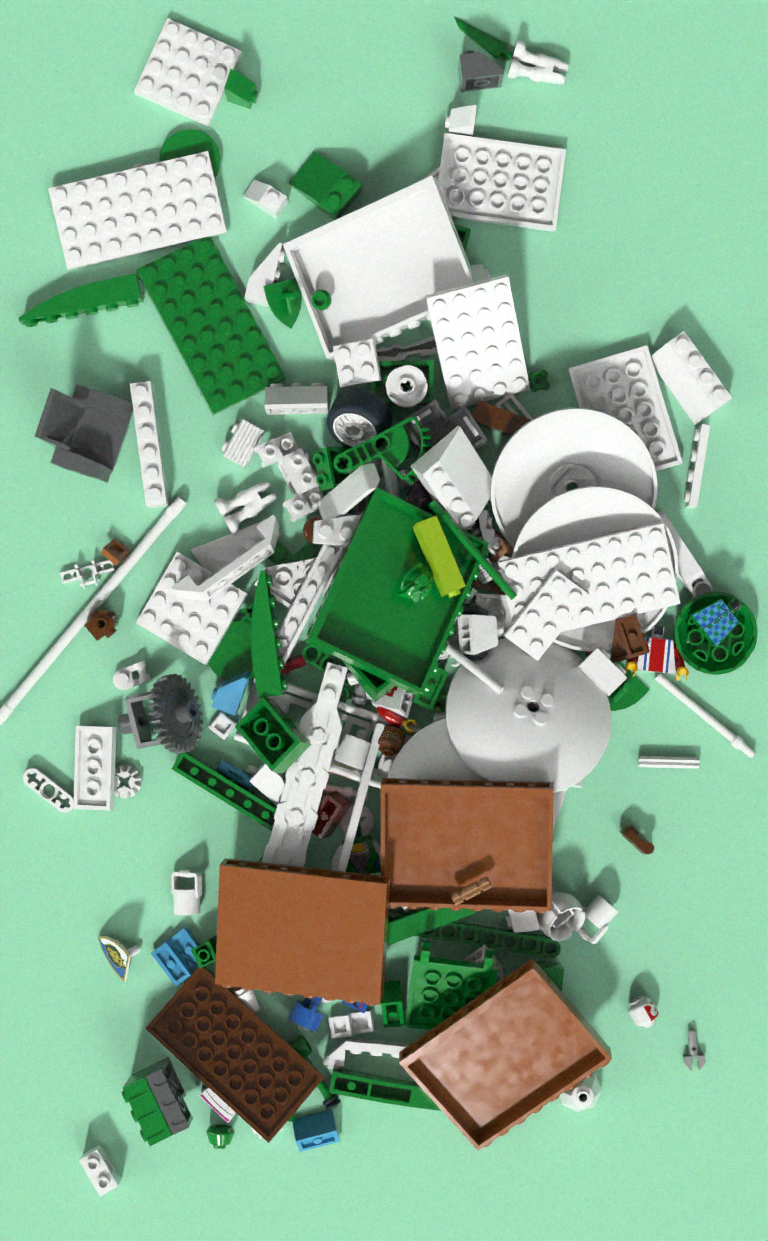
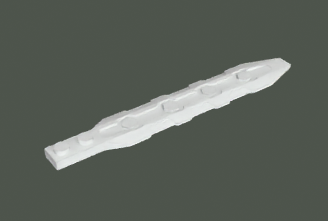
[262,662,348,867]

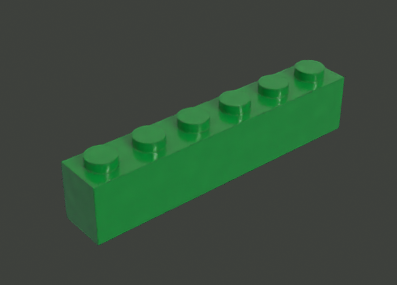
[171,752,277,831]

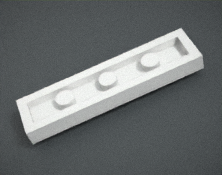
[684,424,710,509]

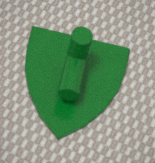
[263,278,302,329]
[609,662,650,711]

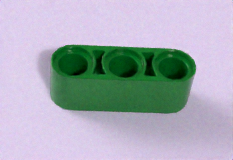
[302,644,349,684]

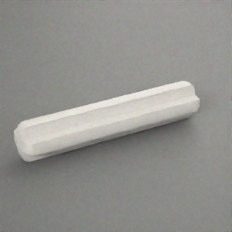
[638,756,700,769]

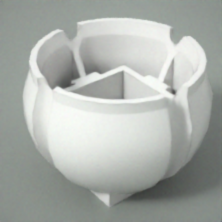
[536,889,585,941]

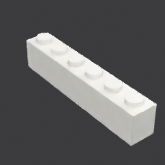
[130,381,169,509]

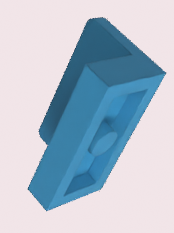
[292,1110,340,1152]

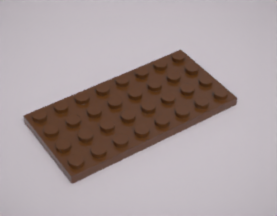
[145,967,325,1143]

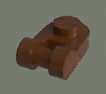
[619,825,654,855]

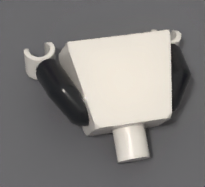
[448,604,504,667]

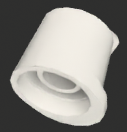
[333,730,371,771]

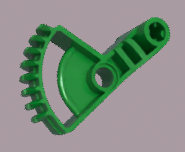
[333,417,432,484]

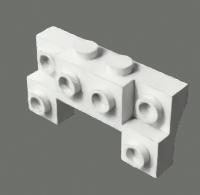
[254,432,324,523]

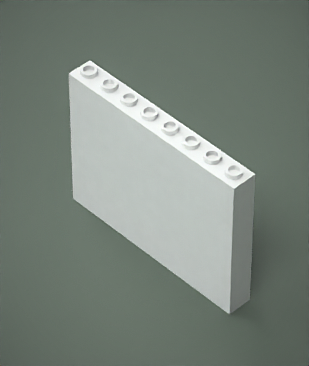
[283,176,477,362]

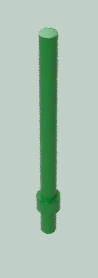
[428,500,517,600]

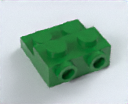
[313,447,349,491]

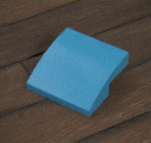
[151,926,200,986]

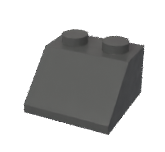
[458,51,504,92]

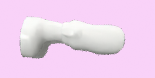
[507,40,569,84]
[213,481,277,534]

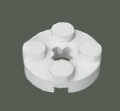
[386,365,428,408]

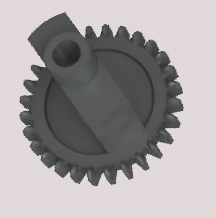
[118,674,203,754]

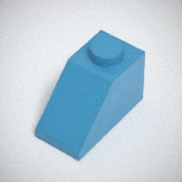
[211,671,251,715]

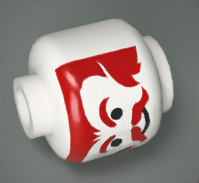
[627,995,659,1028]

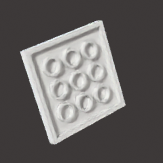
[134,18,242,127]
[136,552,248,665]

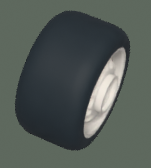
[327,388,392,449]

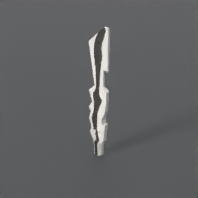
[376,336,438,361]

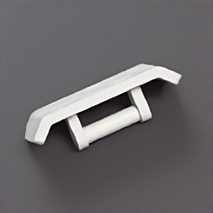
[319,463,380,520]

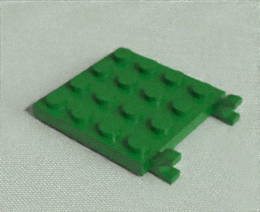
[405,940,498,1030]

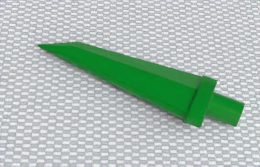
[454,17,513,61]

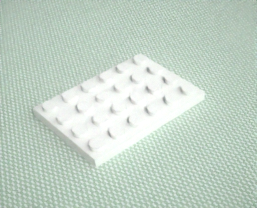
[438,133,566,232]
[425,274,530,410]
[568,345,683,471]

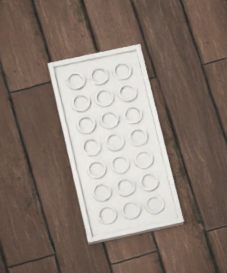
[48,151,227,270]
[498,522,680,632]

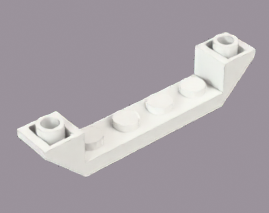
[172,515,280,601]
[323,1038,411,1069]

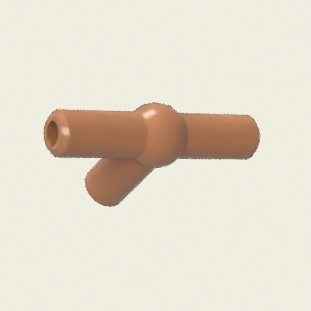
[490,531,514,563]

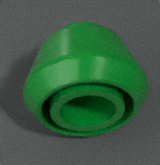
[206,1124,235,1149]

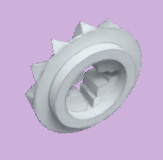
[114,765,142,798]
[341,805,374,836]

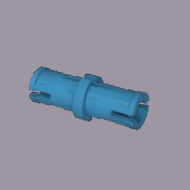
[215,759,254,791]

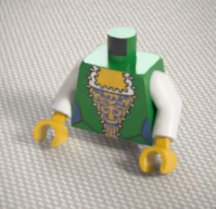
[331,826,381,874]

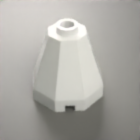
[560,1072,602,1112]

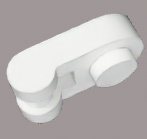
[113,660,152,690]

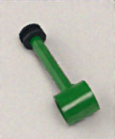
[289,1035,341,1110]

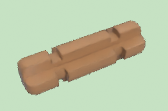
[451,877,492,905]

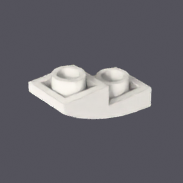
[479,510,500,556]

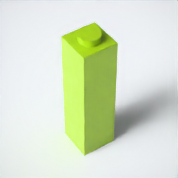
[413,516,466,598]

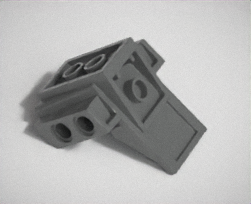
[35,384,133,483]

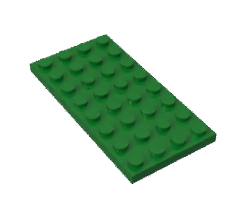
[136,236,286,416]

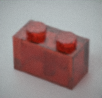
[312,791,352,839]

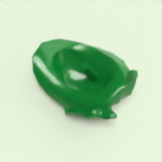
[397,562,433,604]

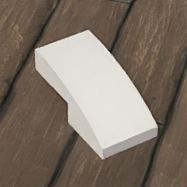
[328,1010,375,1038]

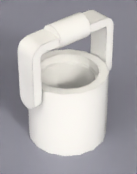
[171,869,202,915]
[576,894,618,944]

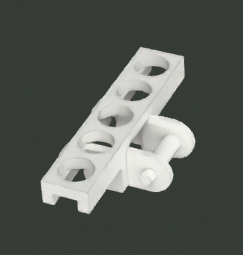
[60,559,115,589]

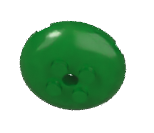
[674,592,758,675]

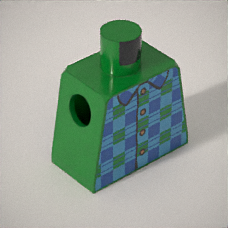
[688,598,742,647]

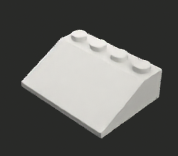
[411,426,492,530]

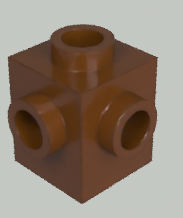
[84,608,119,641]

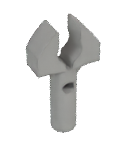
[683,1029,705,1070]

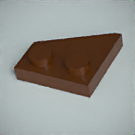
[610,613,650,663]

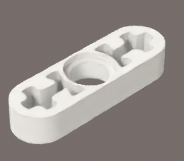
[23,768,74,813]

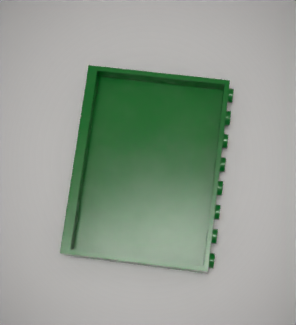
[304,487,489,696]

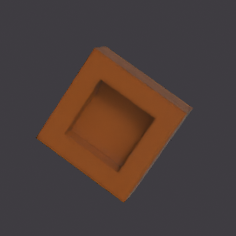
[100,538,130,566]

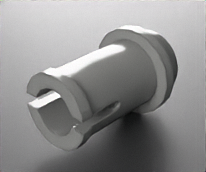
[351,683,368,705]

